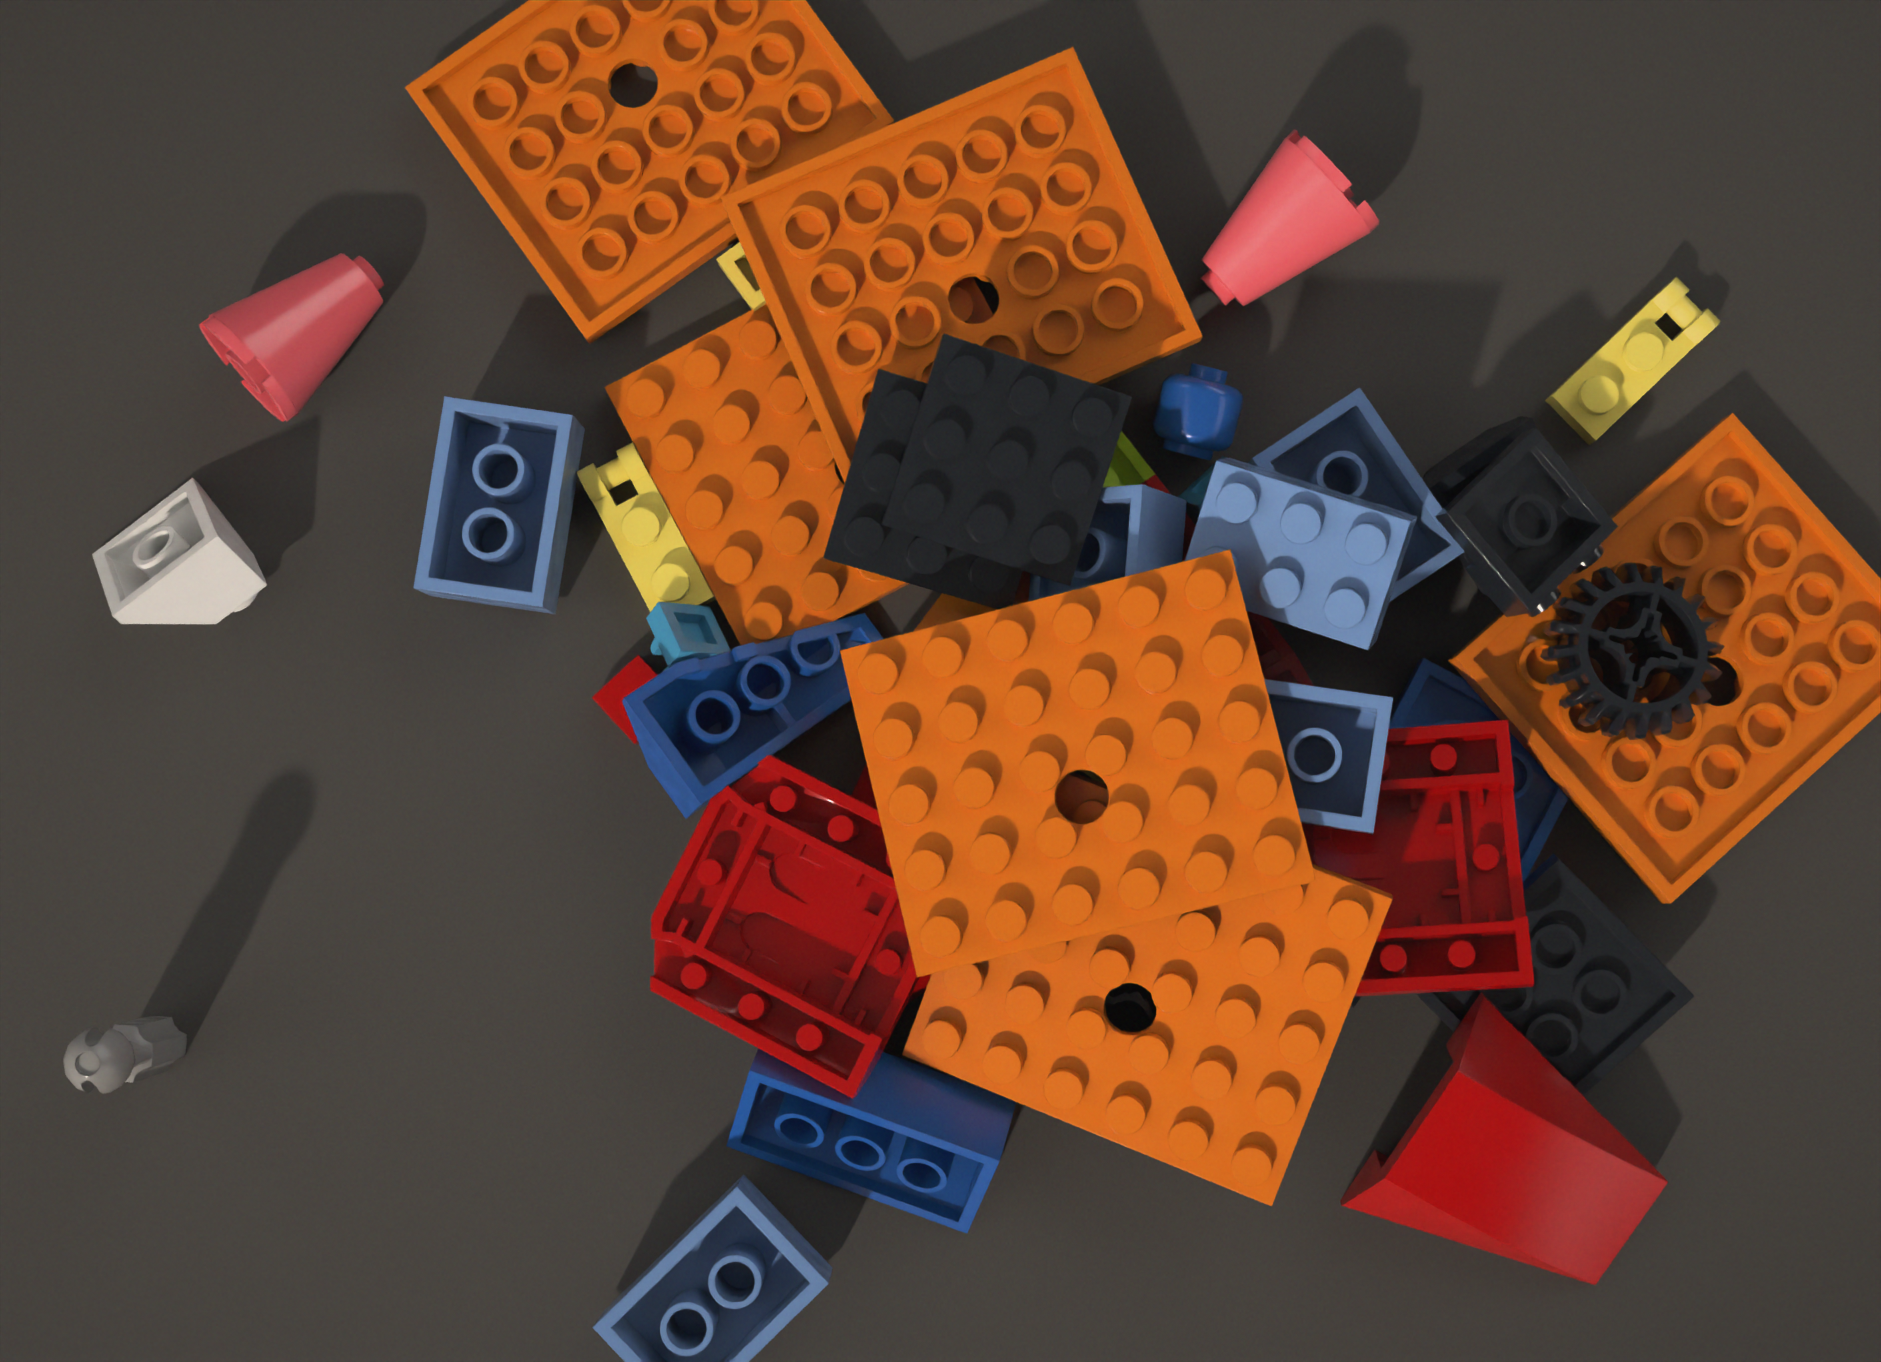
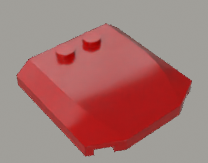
[1301,720,1534,997]
[650,755,920,1099]

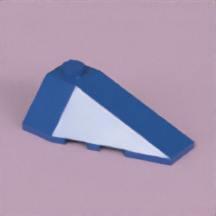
[622,613,883,819]

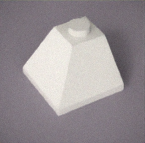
[92,478,267,624]

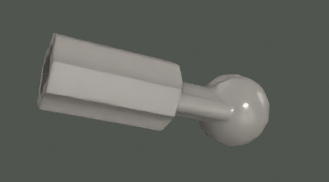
[63,1016,187,1094]

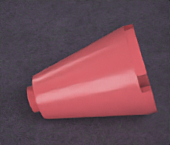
[1200,129,1379,307]
[199,253,384,422]

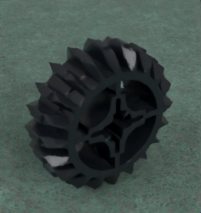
[1540,563,1725,740]

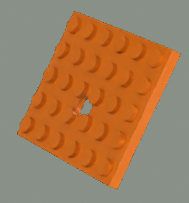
[405,0,894,344]
[721,47,1203,483]
[604,277,994,645]
[1448,413,1881,904]
[840,549,1316,977]
[902,772,1393,1207]

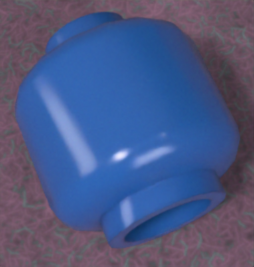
[1153,363,1244,460]

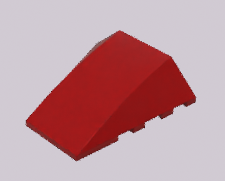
[1340,992,1668,1285]

